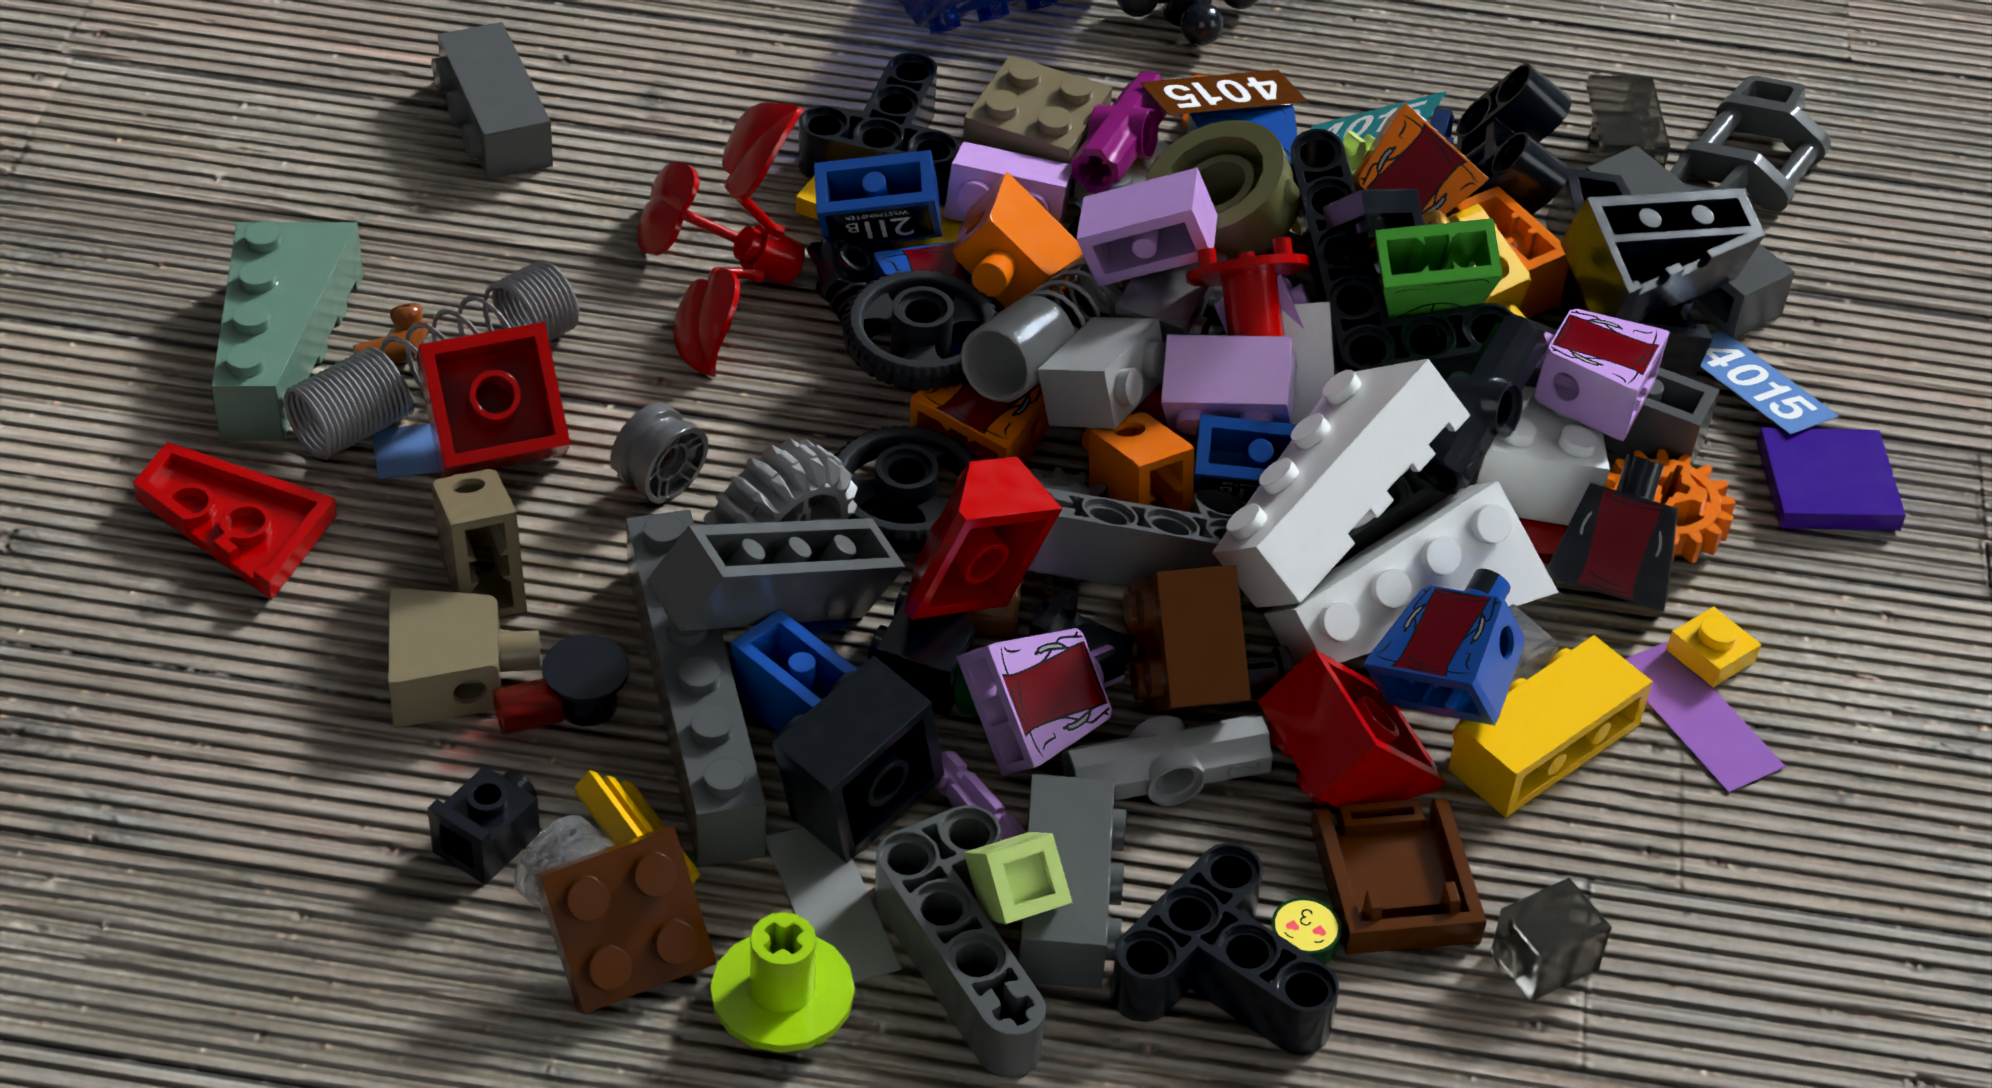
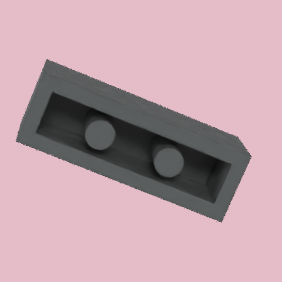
[431,22,553,179]
[1018,774,1126,989]

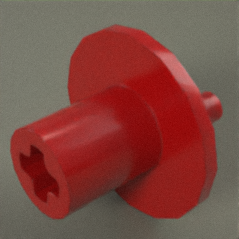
[1185,237,1310,336]

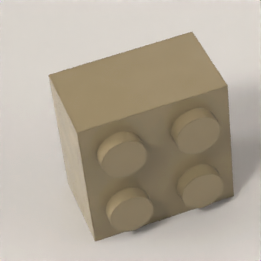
[963,55,1112,196]

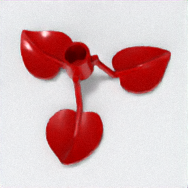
[637,103,805,377]

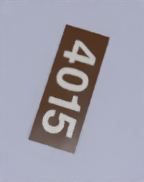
[1140,70,1308,115]

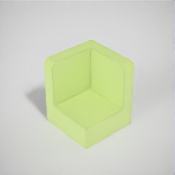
[964,832,1073,924]

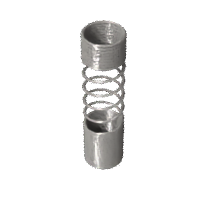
[960,255,1127,403]
[284,260,579,460]

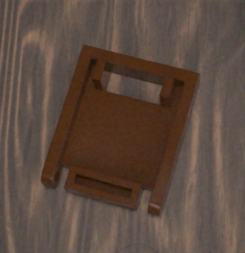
[1311,798,1487,955]

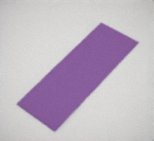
[1625,641,1786,792]

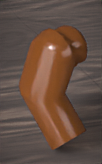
[353,303,429,365]

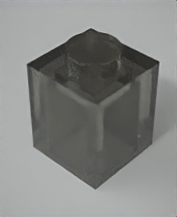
[1490,878,1612,1002]

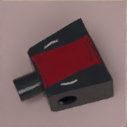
[1547,454,1678,611]

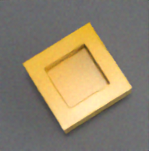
[1666,606,1762,688]

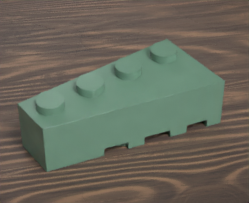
[212,221,364,441]

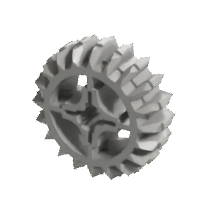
[703,438,858,525]

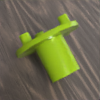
[710,912,855,1053]

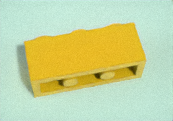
[1448,635,1653,818]

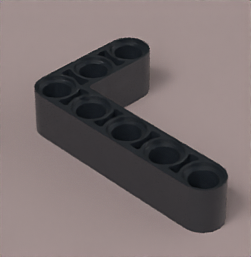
[1291,129,1514,382]

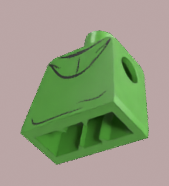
[1375,218,1503,319]

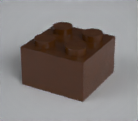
[1123,565,1251,714]

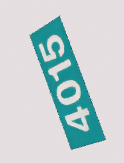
[1311,91,1447,143]

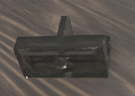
[1586,75,1670,168]

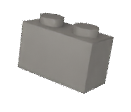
[1037,317,1166,429]

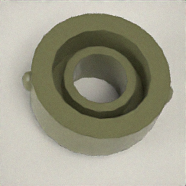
[1145,120,1300,260]

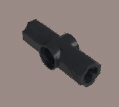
[1417,315,1548,495]

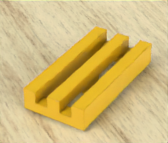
[574,770,701,885]

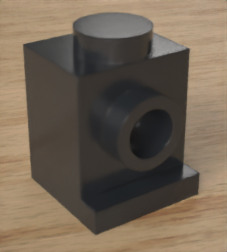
[428,766,540,885]

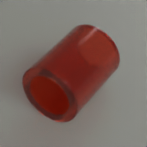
[492,678,564,735]

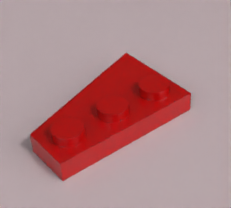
[133,442,337,600]

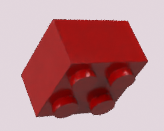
[416,322,571,478]

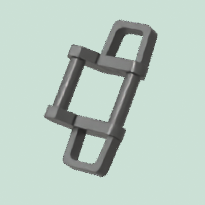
[1670,76,1831,212]

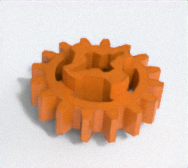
[1604,449,1736,564]

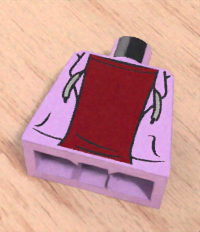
[1534,309,1670,441]
[957,628,1125,776]

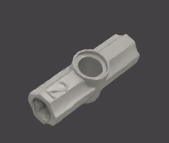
[1061,715,1273,806]

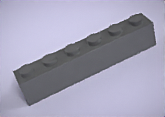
[626,509,766,868]

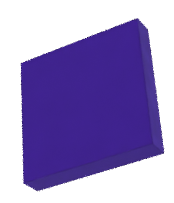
[1757,427,1906,531]

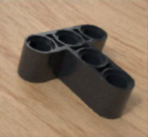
[798,52,959,205]
[1110,843,1339,1054]

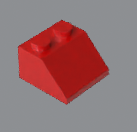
[904,457,1062,620]
[1257,649,1447,809]

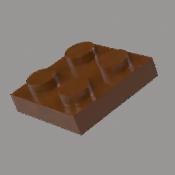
[534,826,717,1014]

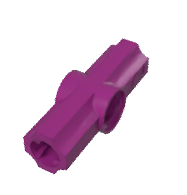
[1071,72,1167,194]

